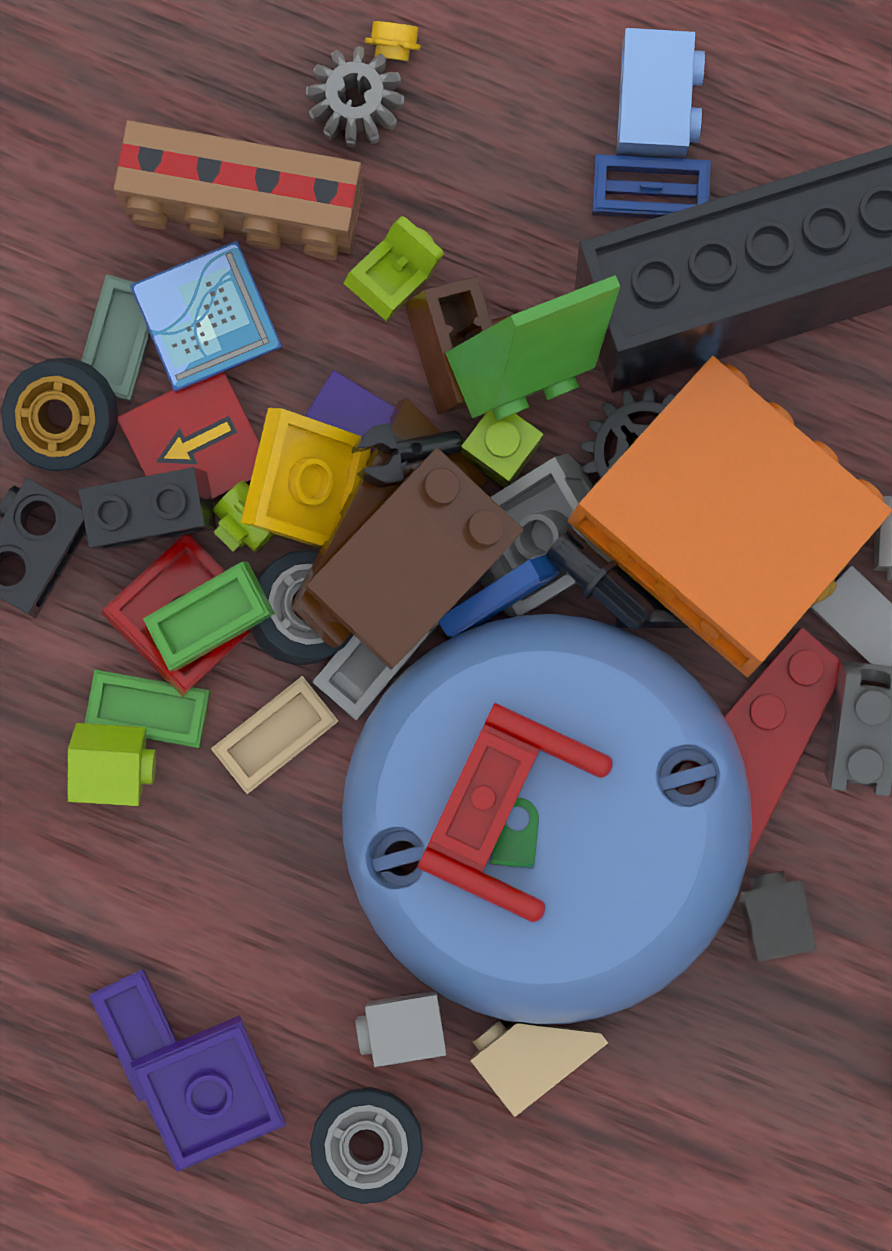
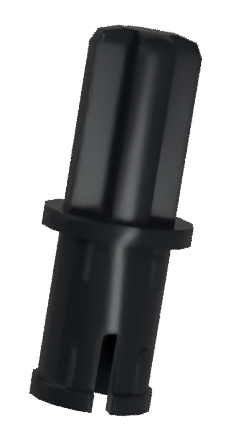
[546,528,654,630]

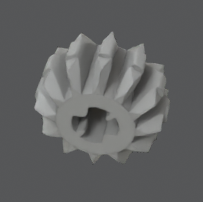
[306,46,404,148]

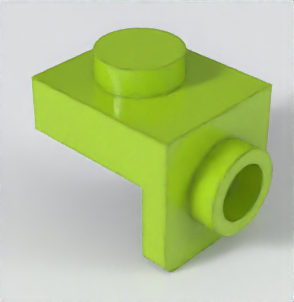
[343,216,444,322]

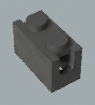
[824,660,892,796]

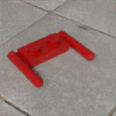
[417,702,613,922]

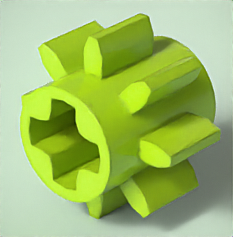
[213,480,275,552]

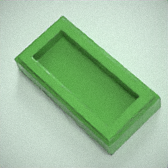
[143,561,275,671]
[85,670,211,748]

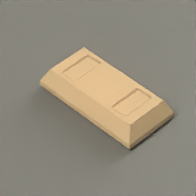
[211,676,339,795]

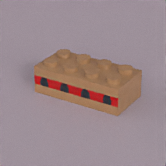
[114,120,364,260]

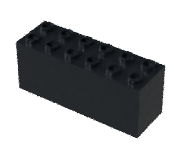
[575,145,892,393]

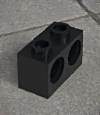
[78,467,217,551]
[0,478,86,619]

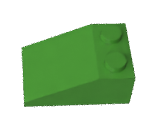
[445,275,620,421]

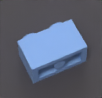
[616,28,705,159]

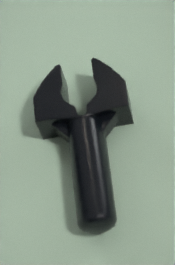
[351,423,463,488]

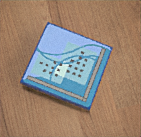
[130,241,282,392]

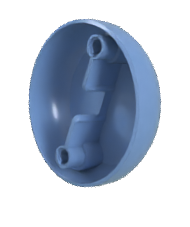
[342,614,752,1025]

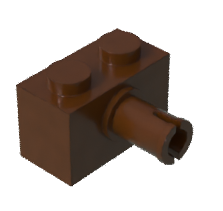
[404,276,529,415]

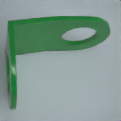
[490,798,539,869]

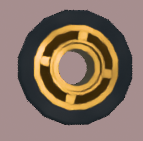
[1,358,118,471]

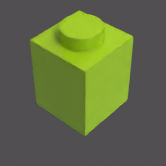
[461,411,544,488]
[68,723,156,806]

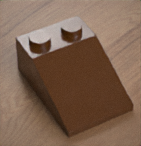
[304,447,524,670]

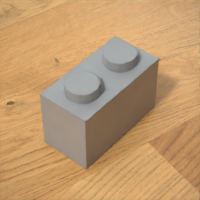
[355,991,446,1067]

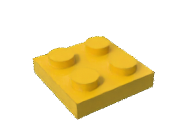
[241,408,371,548]

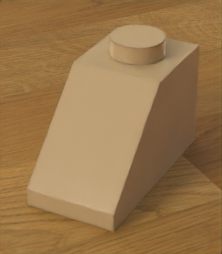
[470,1020,608,1117]

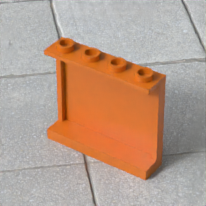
[567,356,892,678]

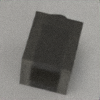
[738,870,817,962]

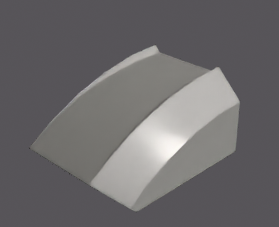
[479,454,612,617]

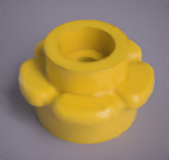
[365,21,421,61]

